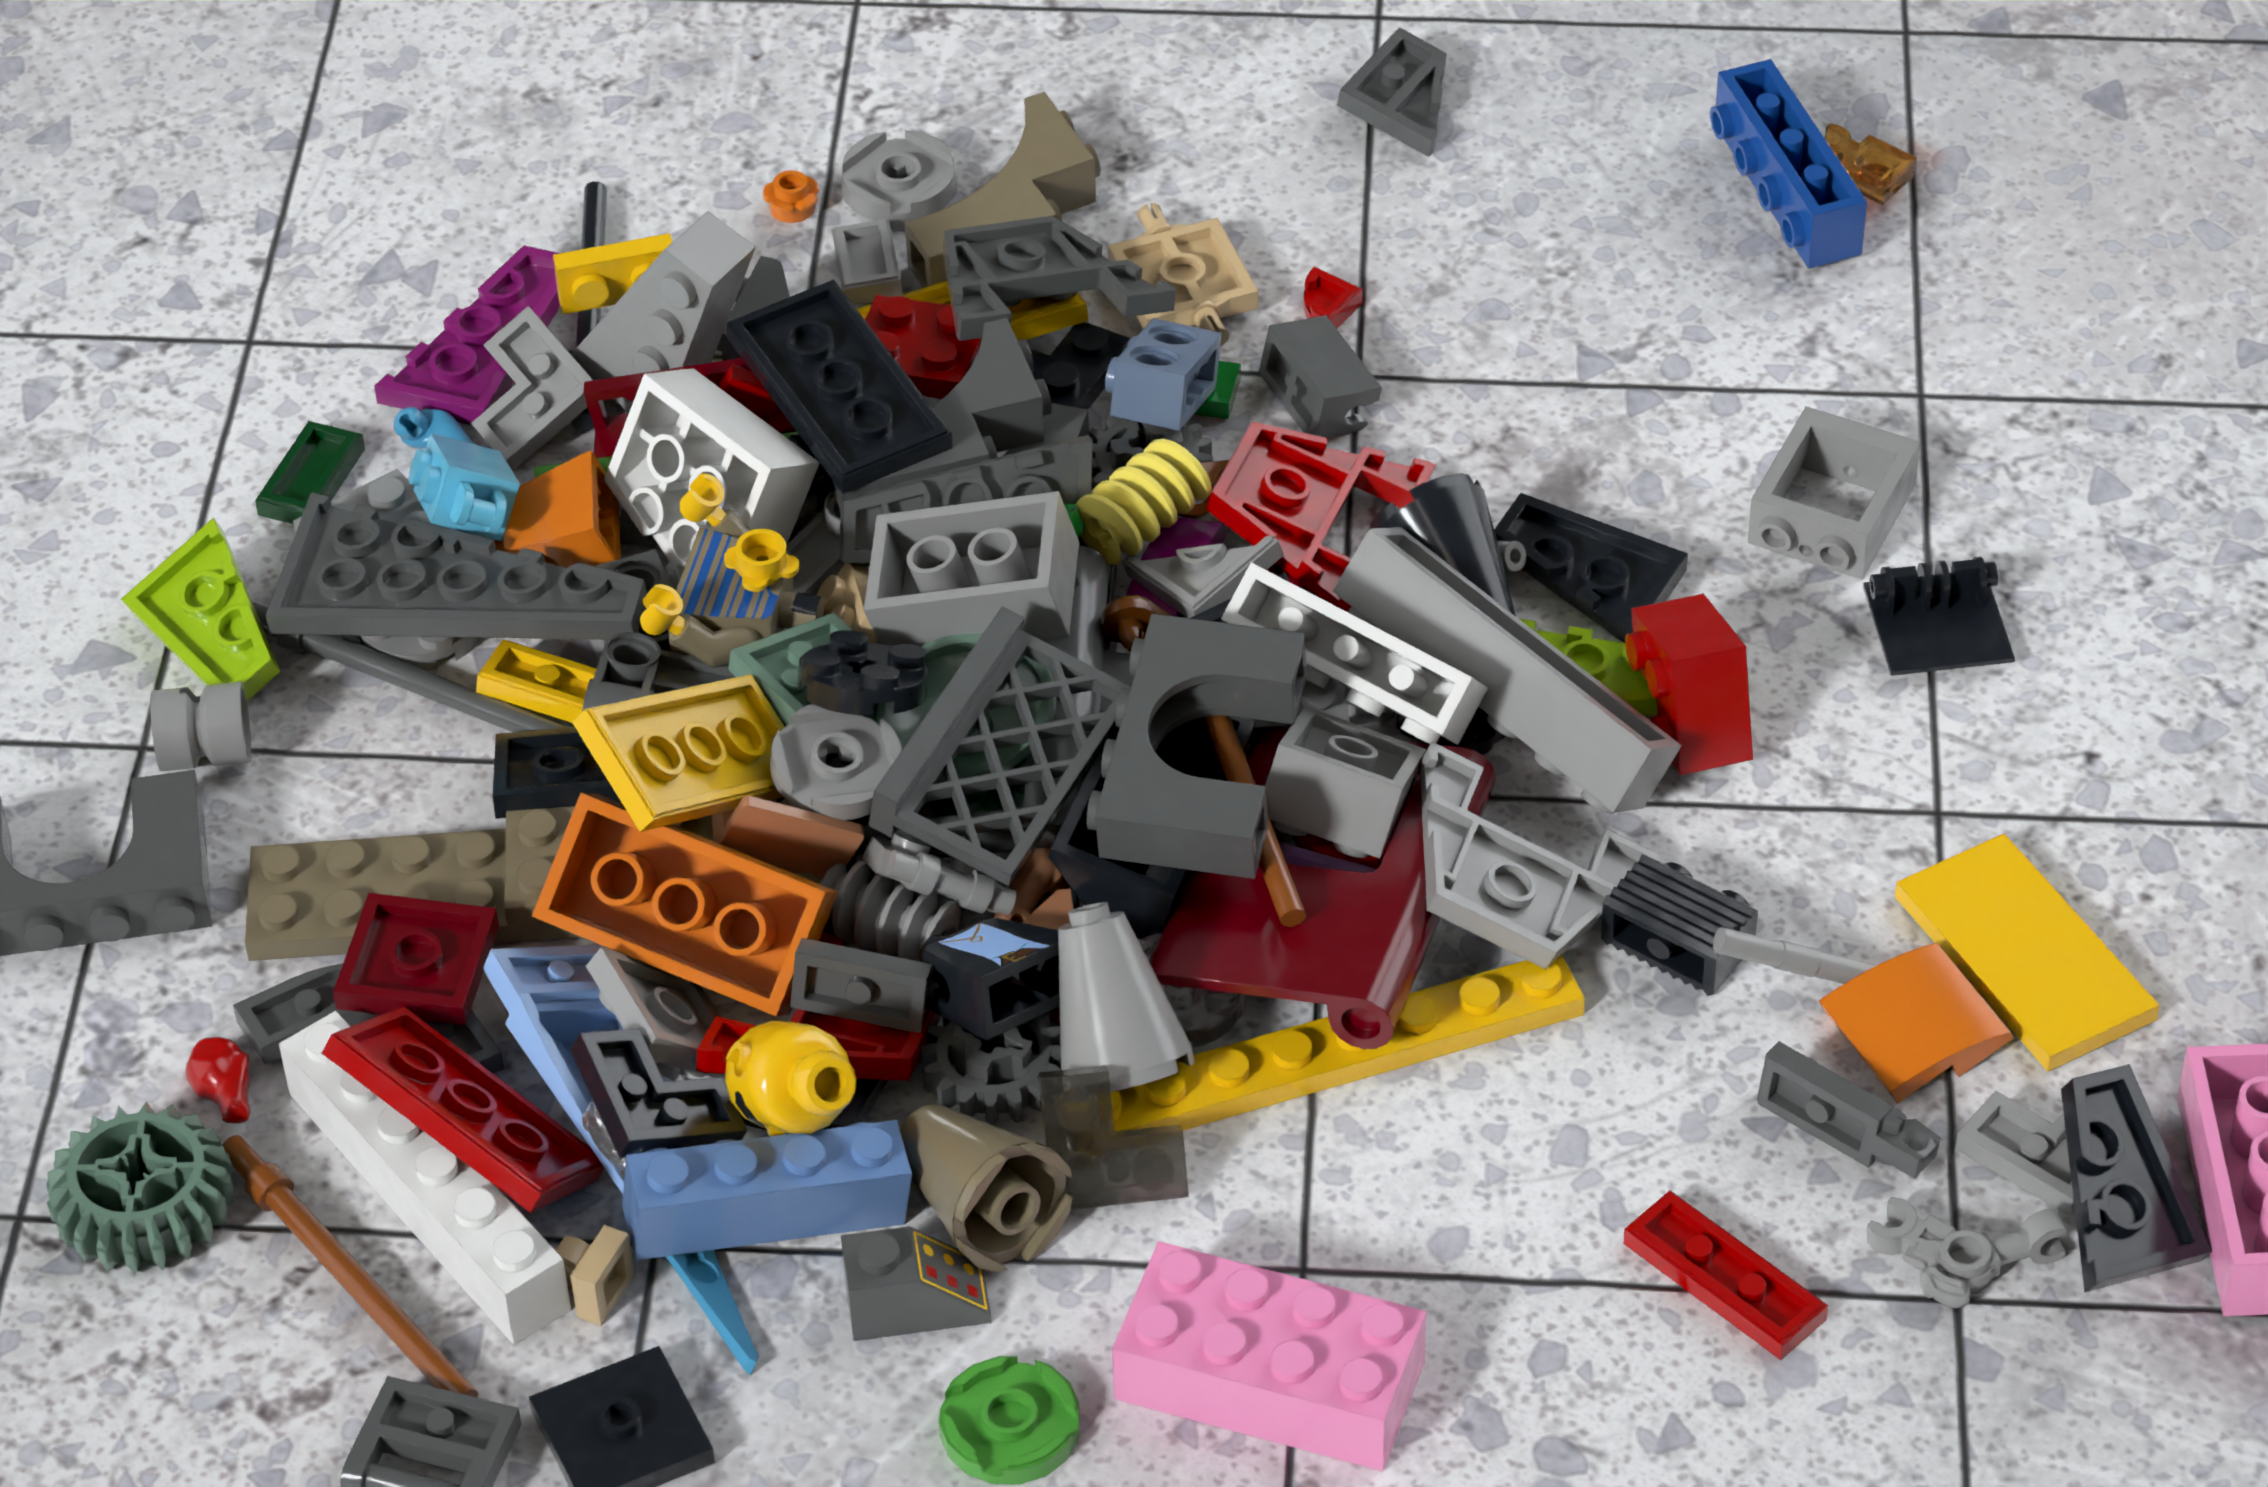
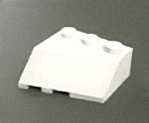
[604,368,820,579]

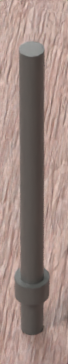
[253,602,568,732]

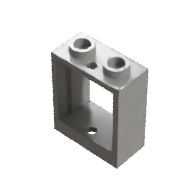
[1748,406,1920,580]

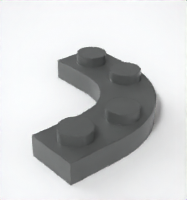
[233,963,504,1074]

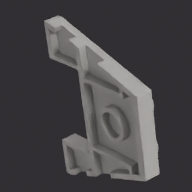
[1420,742,1659,969]

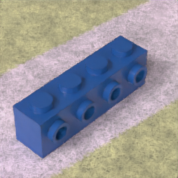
[1710,59,1867,269]

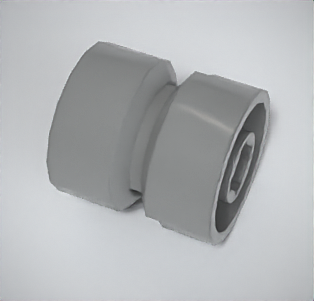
[150,682,252,771]

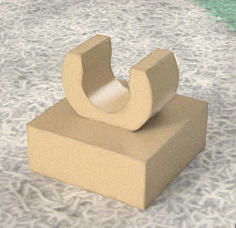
[555,1224,635,1326]

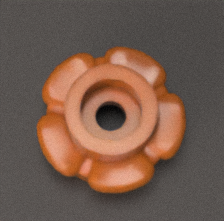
[763,170,819,223]

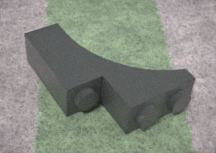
[832,318,1052,508]

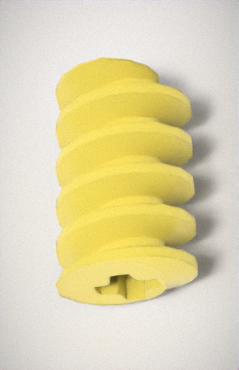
[1076,439,1212,566]

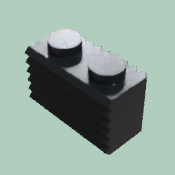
[1601,854,1758,996]

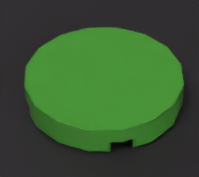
[939,1356,1080,1485]

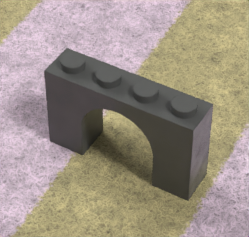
[1087,614,1307,879]
[0,770,212,956]

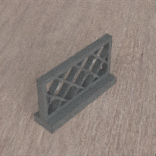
[869,606,1131,886]

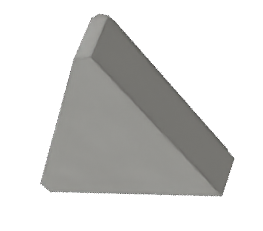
[1122,535,1284,618]

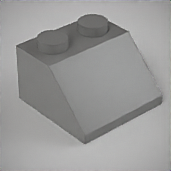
[1266,706,1427,859]

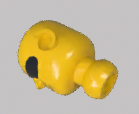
[725,1021,856,1136]

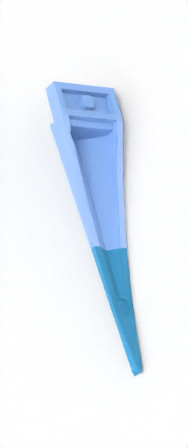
[483,944,759,1375]

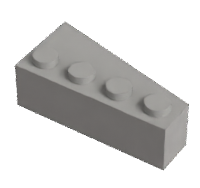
[571,211,756,413]

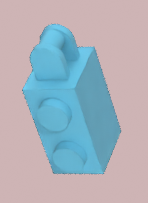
[409,433,520,542]

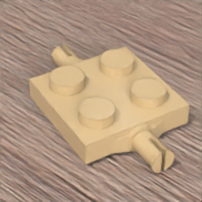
[1108,203,1258,346]

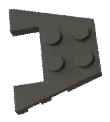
[943,216,1176,341]

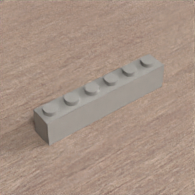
[1333,527,1682,814]

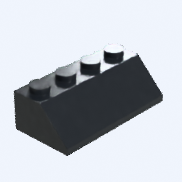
[1048,683,1256,945]

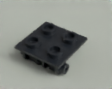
[1863,556,2015,676]

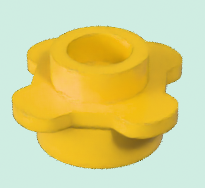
[724,529,799,592]

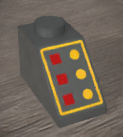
[841,1226,991,1341]

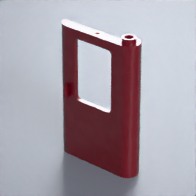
[1149,728,1496,1049]

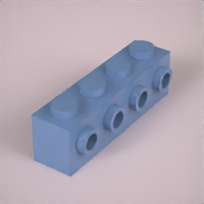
[622,1120,912,1260]

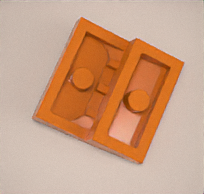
[1819,943,2014,1104]

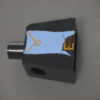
[919,918,1060,1040]

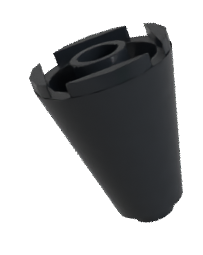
[1369,473,1516,616]

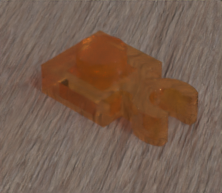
[1825,124,1917,205]

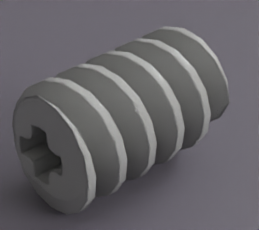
[820,861,961,962]

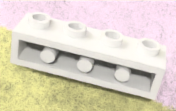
[1221,562,1488,745]

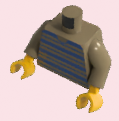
[640,473,824,668]

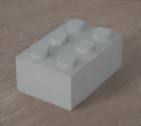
[864,491,1079,646]

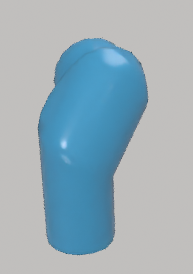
[394,407,474,449]

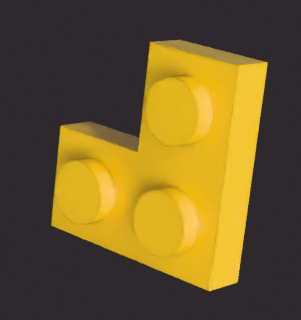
[553,233,673,314]

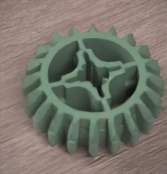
[46,1102,234,1275]

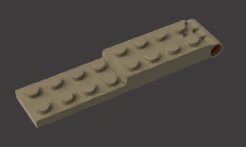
[245,799,823,961]

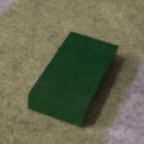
[255,421,365,524]

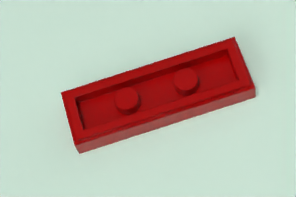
[1623,1190,1828,1360]

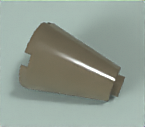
[900,1104,1072,1272]

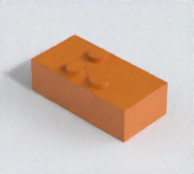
[532,792,838,1017]

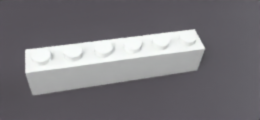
[279,1011,571,1345]

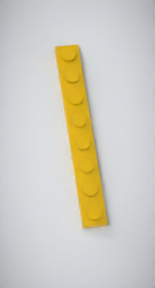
[1059,955,1585,1160]

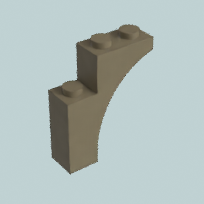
[905,92,1101,288]

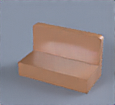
[712,796,864,879]

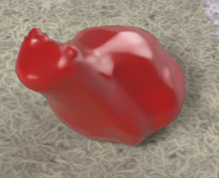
[185,1037,250,1124]

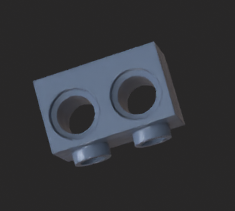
[1105,318,1222,431]

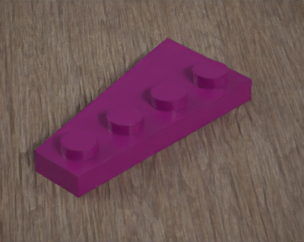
[374,245,560,425]

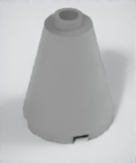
[1058,902,1195,1096]

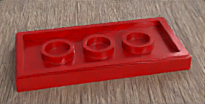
[322,1007,605,1213]

